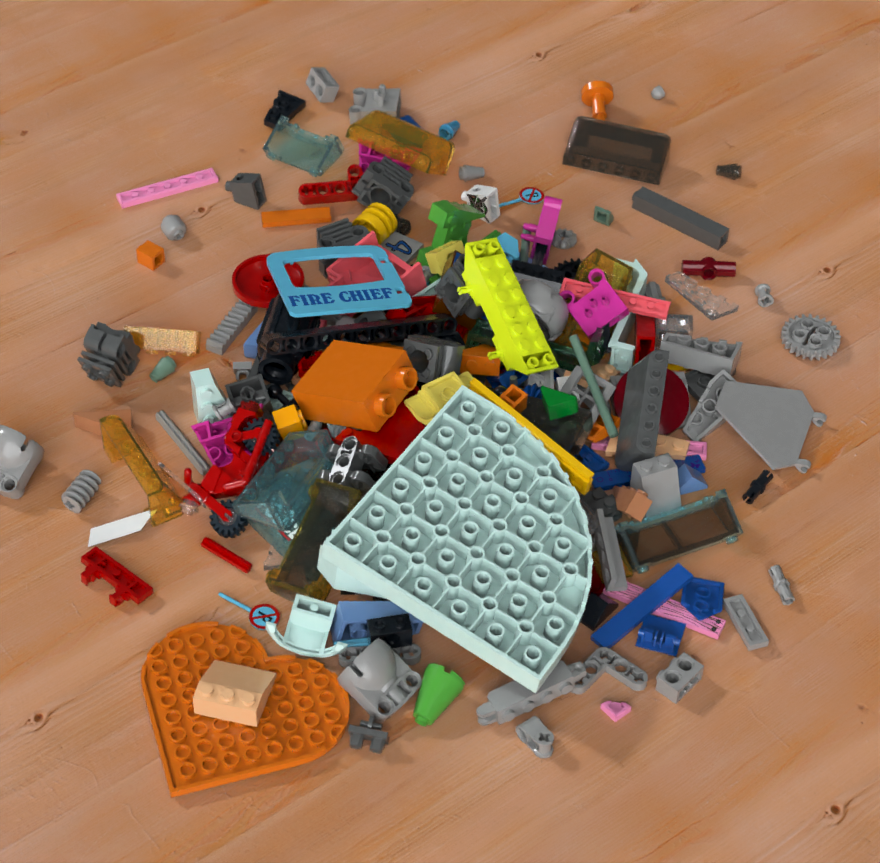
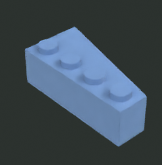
[330,601,423,643]

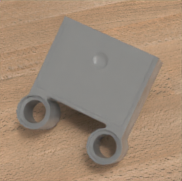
[349,84,402,127]

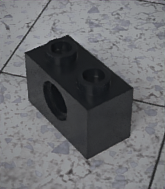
[366,613,413,649]

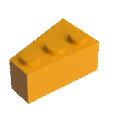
[272,404,309,442]

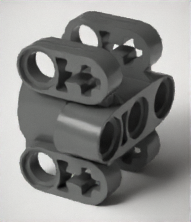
[317,436,389,498]

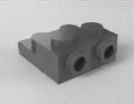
[579,487,622,532]

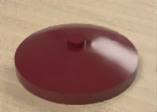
[613,369,689,436]

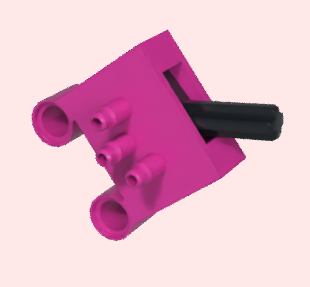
[559,268,630,354]

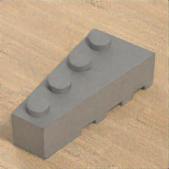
[660,332,743,376]

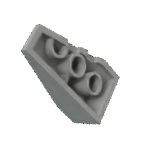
[682,369,737,442]

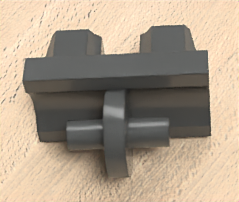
[348,715,390,754]

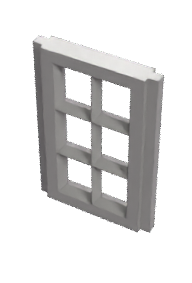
[543,365,616,441]

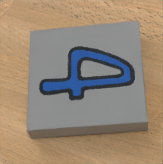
[381,231,424,264]

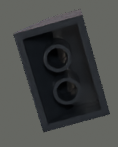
[511,259,565,294]

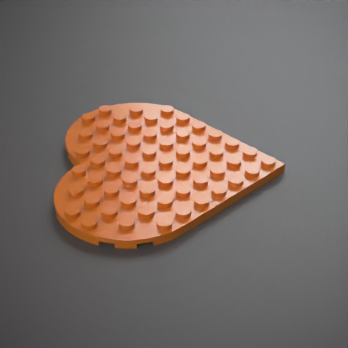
[141,621,350,798]

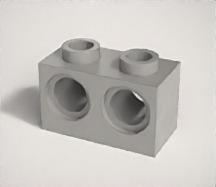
[306,67,340,103]
[656,652,704,704]

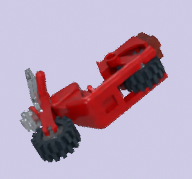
[157,400,280,538]

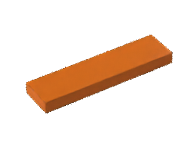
[261,207,331,228]

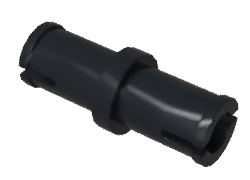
[742,470,773,504]

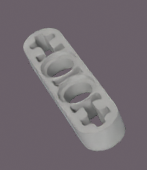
[339,644,421,668]

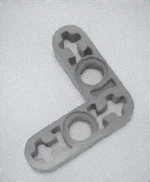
[571,647,648,695]

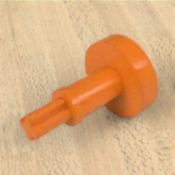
[581,81,614,133]

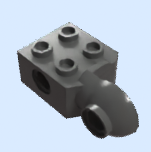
[225,374,278,430]

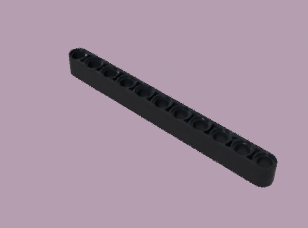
[260,313,458,355]

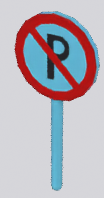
[499,187,544,207]
[218,592,280,630]

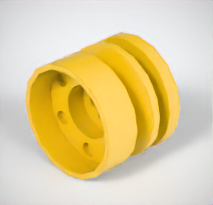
[352,202,398,245]

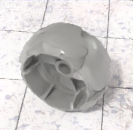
[518,279,569,343]

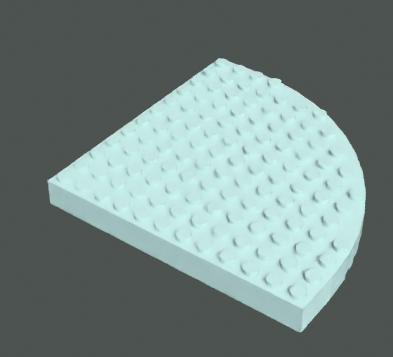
[321,385,593,693]

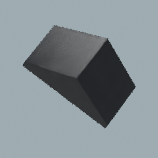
[580,592,619,631]

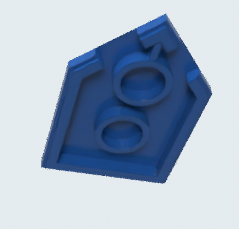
[681,577,725,621]

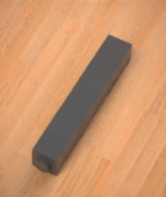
[632,187,729,250]

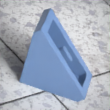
[678,463,708,495]

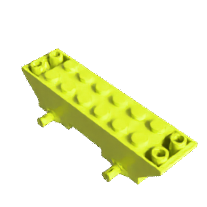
[457,237,559,375]

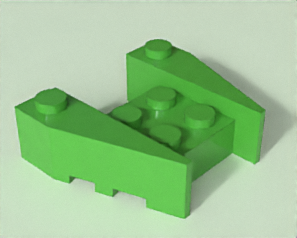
[416,200,485,267]

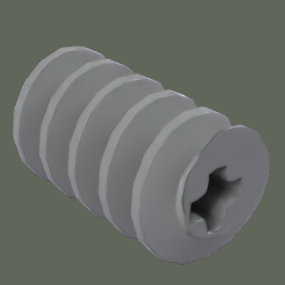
[61,470,101,513]

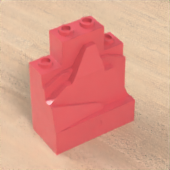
[326,230,427,317]

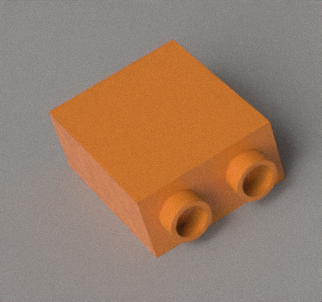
[291,340,419,432]

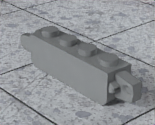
[476,660,587,726]

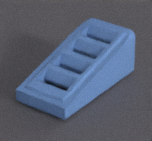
[243,321,263,359]

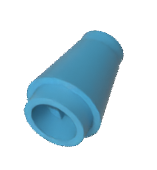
[439,120,460,140]

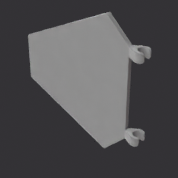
[714,380,827,474]

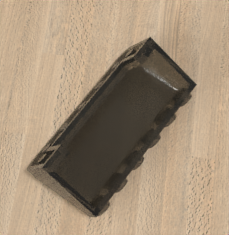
[562,116,671,185]

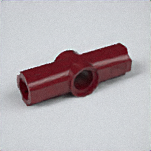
[681,257,736,280]

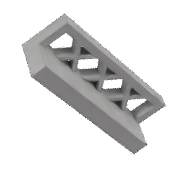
[591,509,628,592]

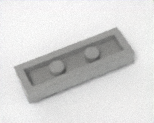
[723,594,769,651]

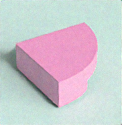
[601,701,632,722]

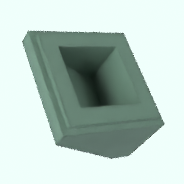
[594,206,614,226]

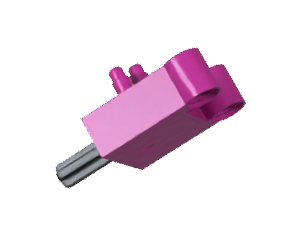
[520,196,563,266]

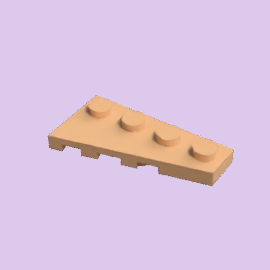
[605,426,690,460]

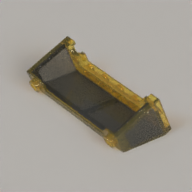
[265,478,363,603]

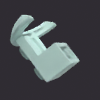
[265,593,348,658]

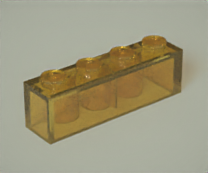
[124,326,201,357]

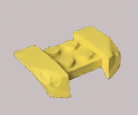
[404,371,474,425]

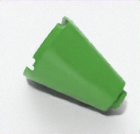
[413,664,465,726]

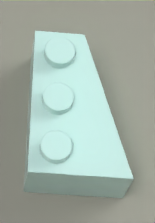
[190,368,234,424]

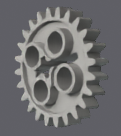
[780,314,841,361]

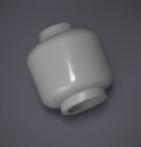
[161,215,187,241]

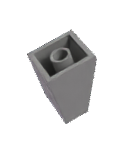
[630,453,682,523]

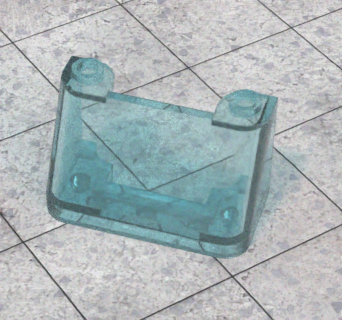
[263,115,344,177]

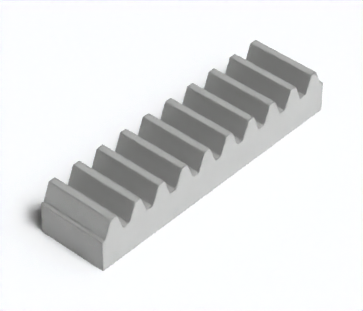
[206,299,258,355]

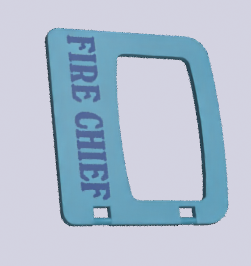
[266,245,412,318]

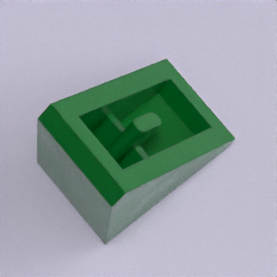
[540,386,579,421]

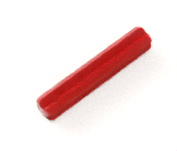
[201,537,253,573]

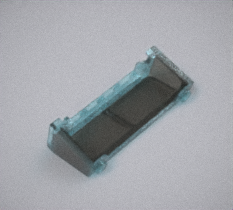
[614,489,743,574]

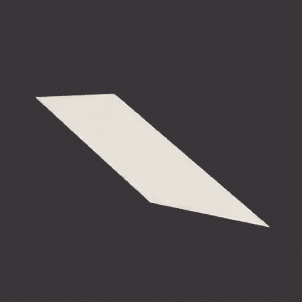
[88,508,157,547]

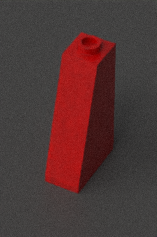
[634,314,655,365]

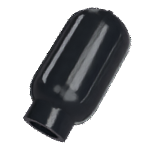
[256,293,321,384]

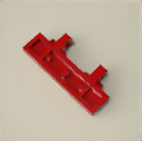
[81,546,153,607]

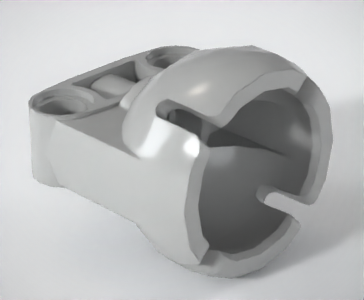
[0,425,44,499]
[337,638,422,723]

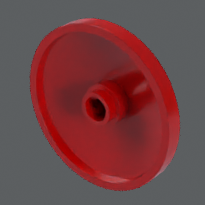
[232,254,305,308]

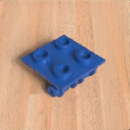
[635,615,686,657]

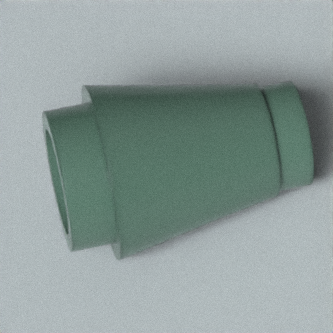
[149,356,177,383]

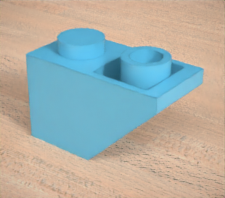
[497,232,519,263]

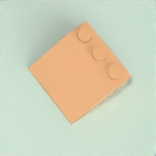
[193,660,277,727]

